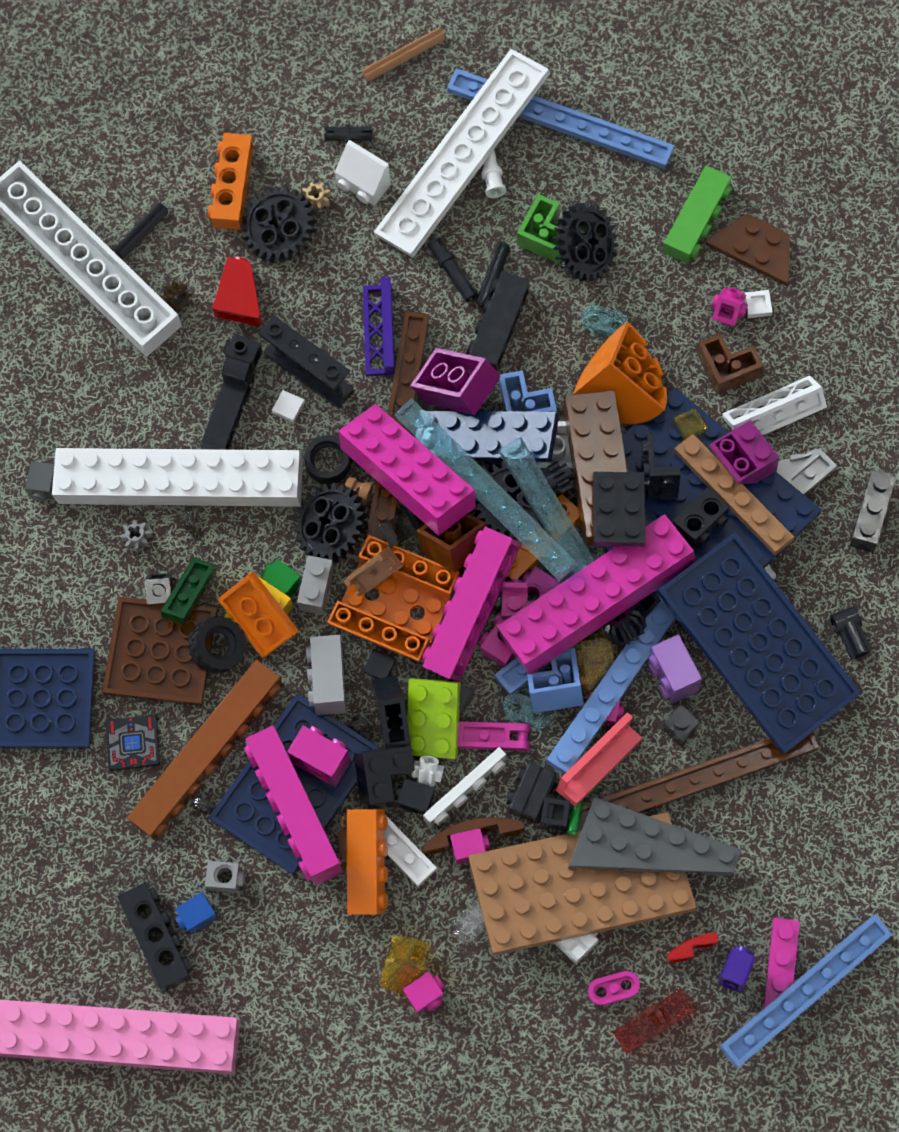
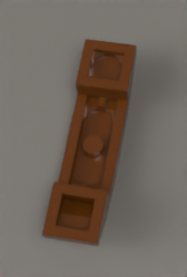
[423,817,525,856]

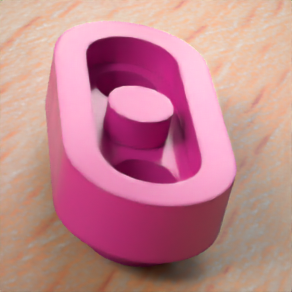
[588,971,640,1006]

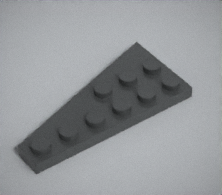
[568,797,742,876]

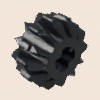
[603,606,647,646]

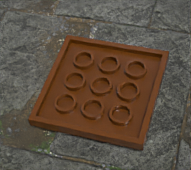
[102,596,218,706]

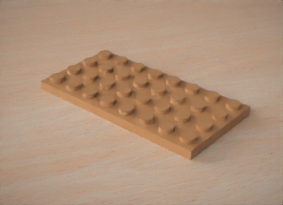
[468,812,696,956]

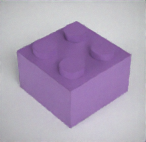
[647,634,702,704]

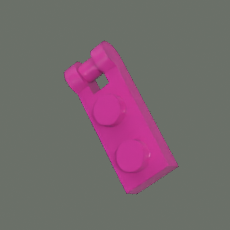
[458,721,530,751]

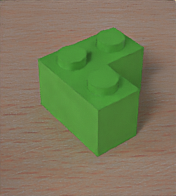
[517,194,562,264]

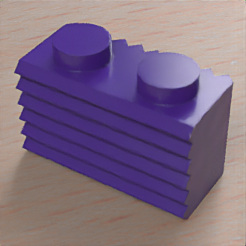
[717,946,756,994]

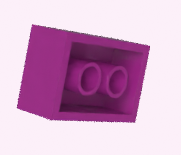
[410,348,501,415]

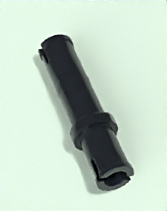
[427,237,478,303]

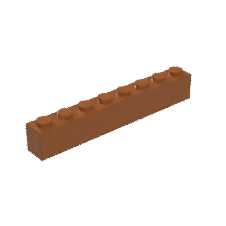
[127,660,282,840]

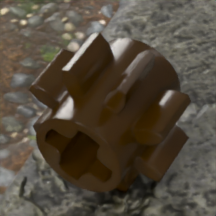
[161,281,192,312]

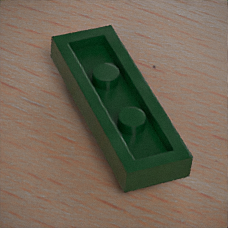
[161,557,216,625]

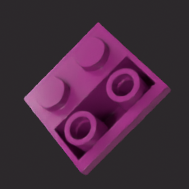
[709,420,780,484]

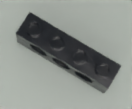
[117,883,193,993]

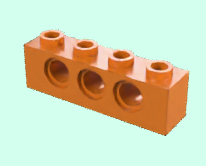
[208,133,254,230]

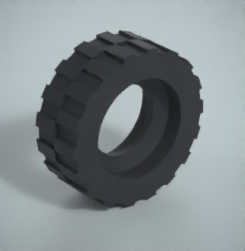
[188,616,247,674]

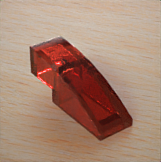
[613,988,698,1055]

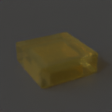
[673,408,707,440]

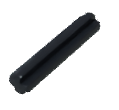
[113,203,168,259]
[476,242,510,308]

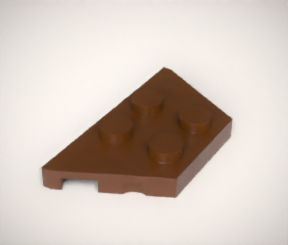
[705,213,790,286]

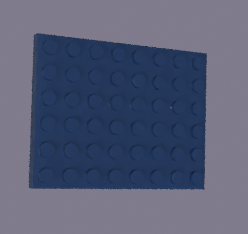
[573,387,822,568]

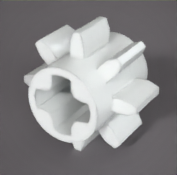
[411,756,444,787]

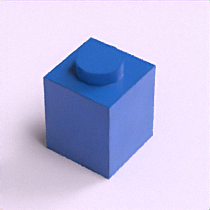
[175,892,218,934]

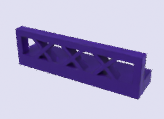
[363,277,395,376]

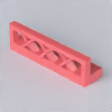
[556,712,643,807]

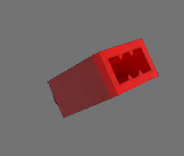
[212,257,262,327]

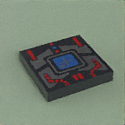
[105,715,160,771]

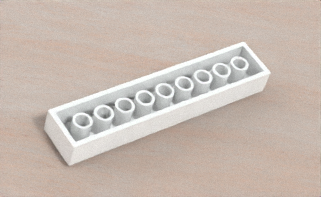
[0,160,182,357]
[52,448,303,507]

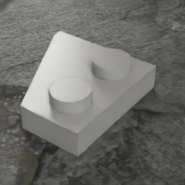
[776,448,837,495]

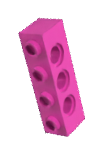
[479,566,560,668]

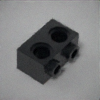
[672,488,729,550]

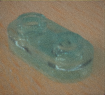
[581,305,629,336]
[503,693,552,729]

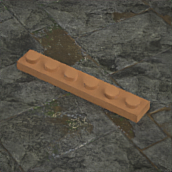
[674,434,794,556]

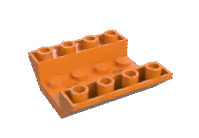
[327,535,460,662]

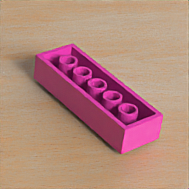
[338,404,476,536]
[422,527,522,681]
[244,725,343,886]

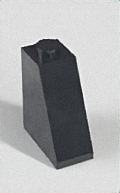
[371,676,411,749]

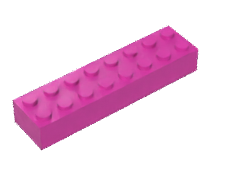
[497,514,696,674]

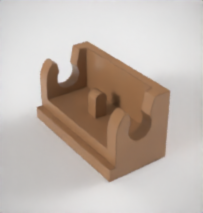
[343,546,404,596]

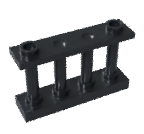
[258,315,354,409]

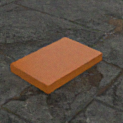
[218,571,299,659]

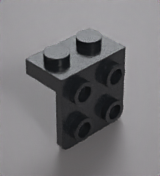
[641,433,681,500]

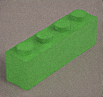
[663,165,733,264]

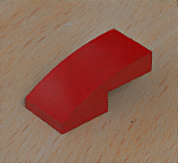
[666,932,718,964]

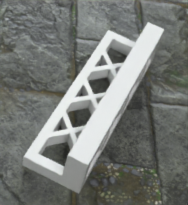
[722,376,827,435]

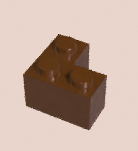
[697,333,764,395]

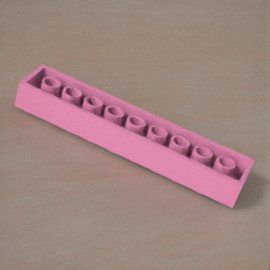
[0,1000,240,1075]

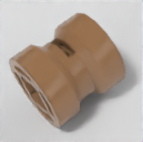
[345,477,374,506]

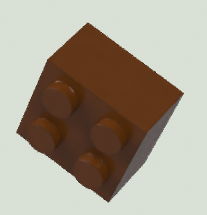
[416,513,487,573]

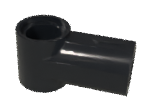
[830,606,872,660]

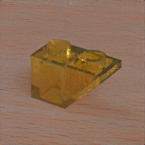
[576,638,614,696]
[379,936,431,994]

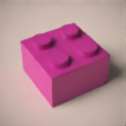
[287,726,351,788]

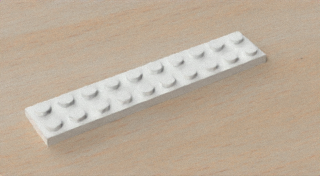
[374,49,550,258]

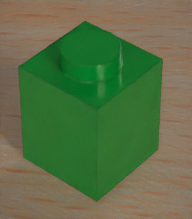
[261,559,302,597]

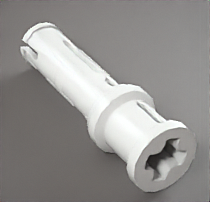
[481,150,507,198]

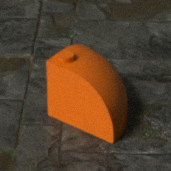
[573,321,667,424]

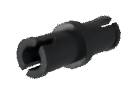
[324,124,373,143]

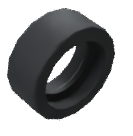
[304,435,351,485]

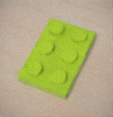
[407,678,461,759]

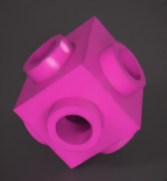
[711,288,748,326]

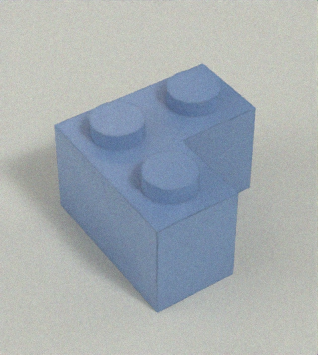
[499,370,557,412]
[527,647,584,713]

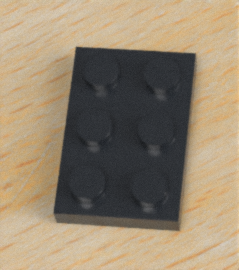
[593,471,646,547]

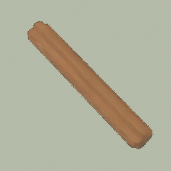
[362,28,445,82]

